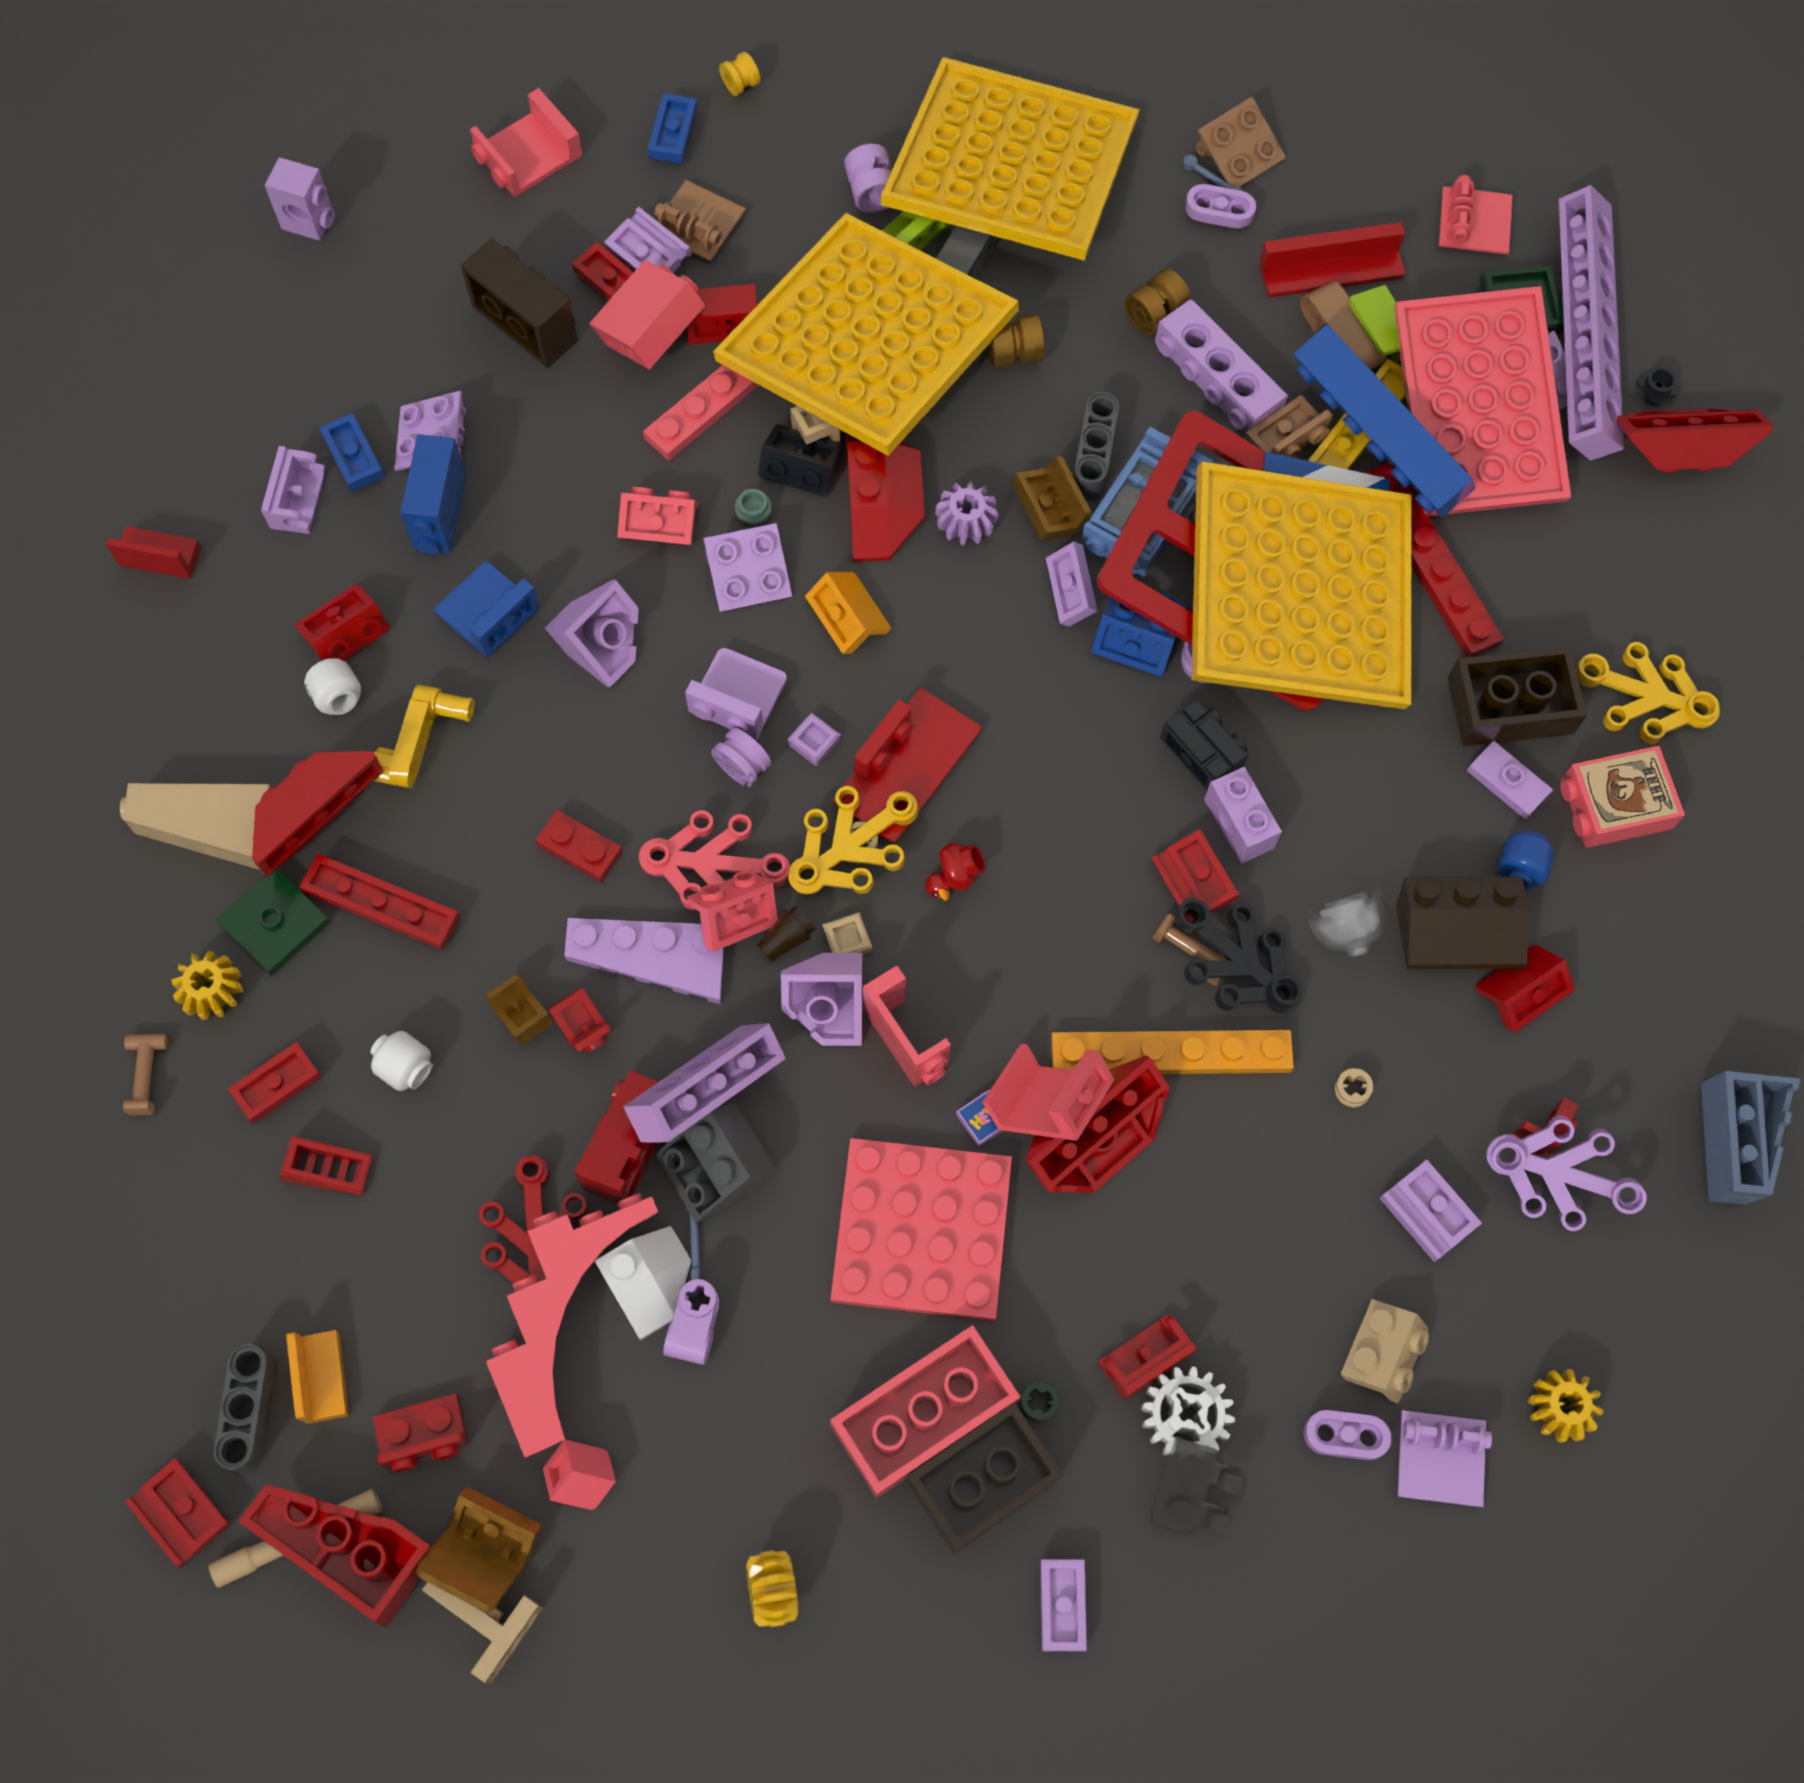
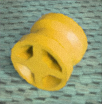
[719,51,761,96]

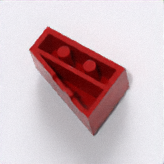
[574,1070,658,1204]

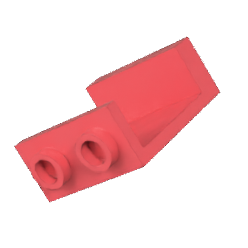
[470,88,583,198]
[863,966,951,1087]
[982,1043,1114,1141]

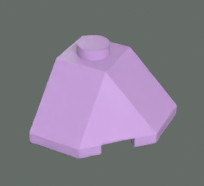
[545,580,639,687]
[781,953,862,1046]

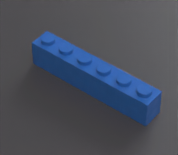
[1293,324,1476,519]

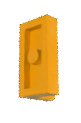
[805,572,892,654]
[286,1330,349,1424]

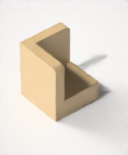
[790,406,841,445]

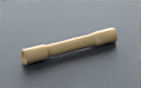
[209,1488,383,1588]

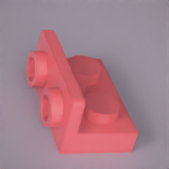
[617,487,699,545]
[687,871,778,952]

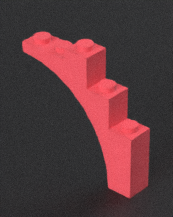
[486,1193,658,1458]

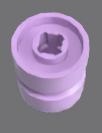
[844,144,892,213]

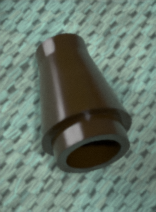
[757,906,816,963]

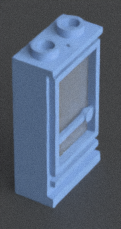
[1081,427,1214,578]

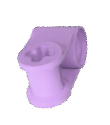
[663,1279,720,1365]

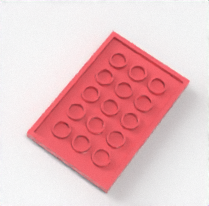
[1394,286,1571,516]

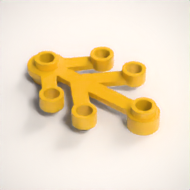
[1576,642,1720,744]
[788,786,919,895]

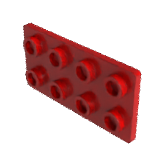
[833,688,981,844]

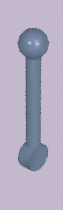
[1183,155,1242,191]
[685,1205,701,1280]

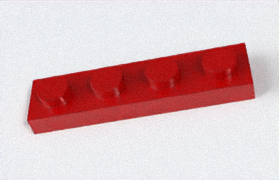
[299,853,461,951]

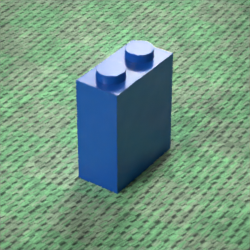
[400,434,467,555]

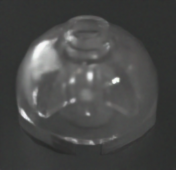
[1305,889,1388,957]

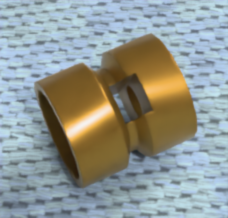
[1124,268,1192,336]
[987,314,1044,368]

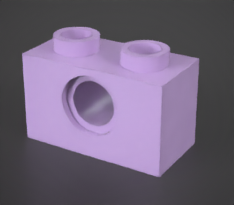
[264,157,335,241]
[1204,767,1282,864]

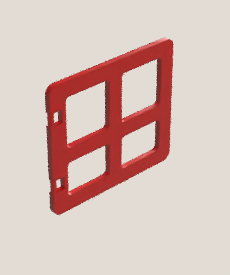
[1097,411,1323,711]

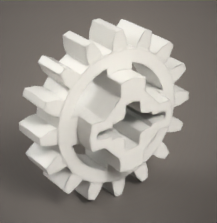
[1141,1366,1235,1461]

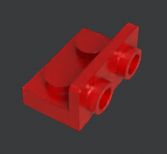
[294,583,390,661]
[372,1393,469,1473]

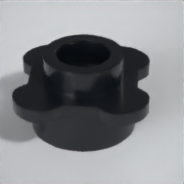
[1637,367,1680,405]

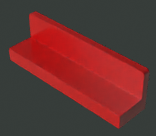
[1259,222,1405,297]

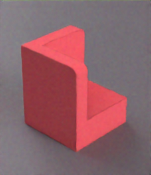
[543,1439,616,1510]

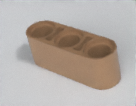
[1300,281,1387,371]

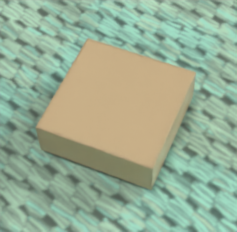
[822,912,872,955]

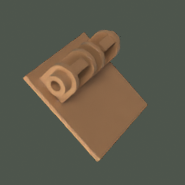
[1196,97,1286,187]
[654,180,746,262]

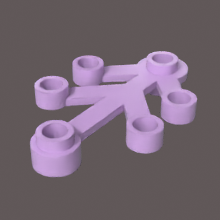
[1486,1115,1647,1231]

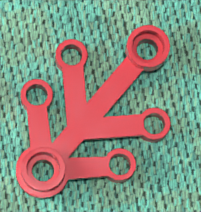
[639,810,790,910]

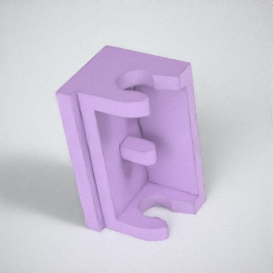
[261,446,327,534]

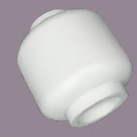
[304,658,362,715]
[370,1031,433,1091]

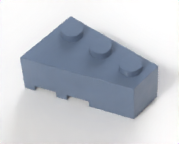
[1701,1071,1801,1205]

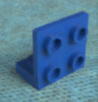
[434,561,540,658]
[1091,595,1188,677]

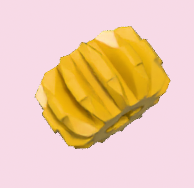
[171,951,243,1021]
[1527,1369,1604,1443]
[746,1550,798,1628]

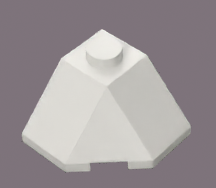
[595,1226,692,1341]

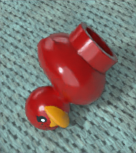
[925,842,986,901]

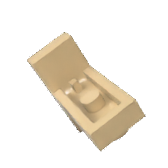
[422,1582,544,1684]

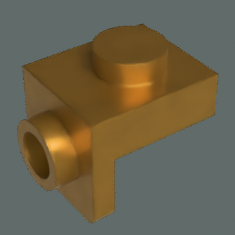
[486,974,554,1046]

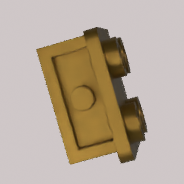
[416,1486,542,1612]

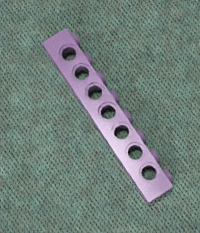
[1559,185,1624,461]

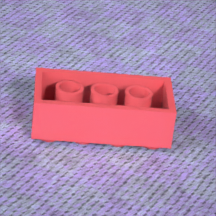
[830,1325,1021,1499]

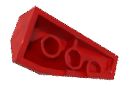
[238,1484,431,1628]

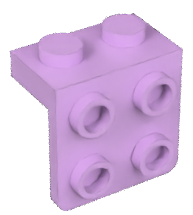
[685,648,787,740]

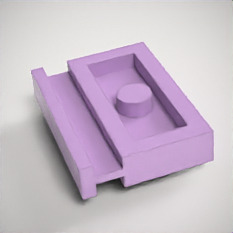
[604,207,692,273]
[1380,1160,1482,1262]

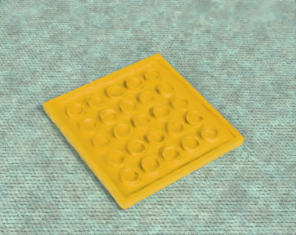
[881,57,1139,261]
[713,213,1019,456]
[1191,461,1411,710]

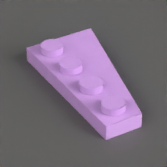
[564,918,725,1005]

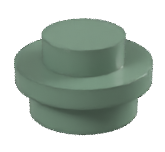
[735,489,772,525]

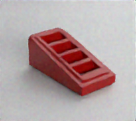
[280,1135,373,1196]

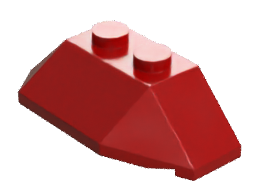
[1617,408,1773,473]
[846,433,925,562]
[252,751,384,877]
[1025,1055,1170,1193]

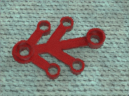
[479,1155,588,1283]

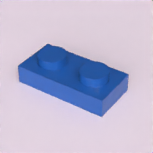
[648,93,697,164]
[319,413,385,492]

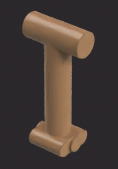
[1152,914,1229,986]
[123,1033,169,1116]

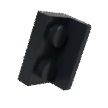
[758,424,845,497]

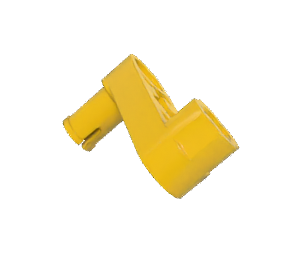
[372,684,475,788]

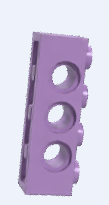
[1155,299,1288,434]
[623,1023,786,1143]

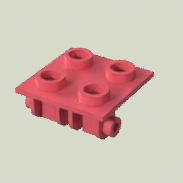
[1439,175,1512,255]

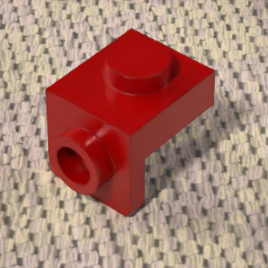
[547,987,612,1053]
[1513,1097,1579,1156]

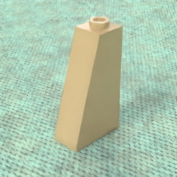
[120,783,271,870]

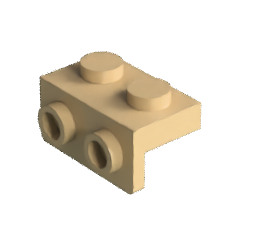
[1340,1299,1429,1403]

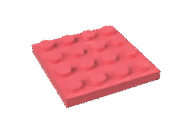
[830,1138,1012,1322]

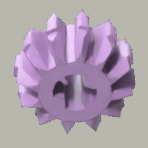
[935,481,998,546]

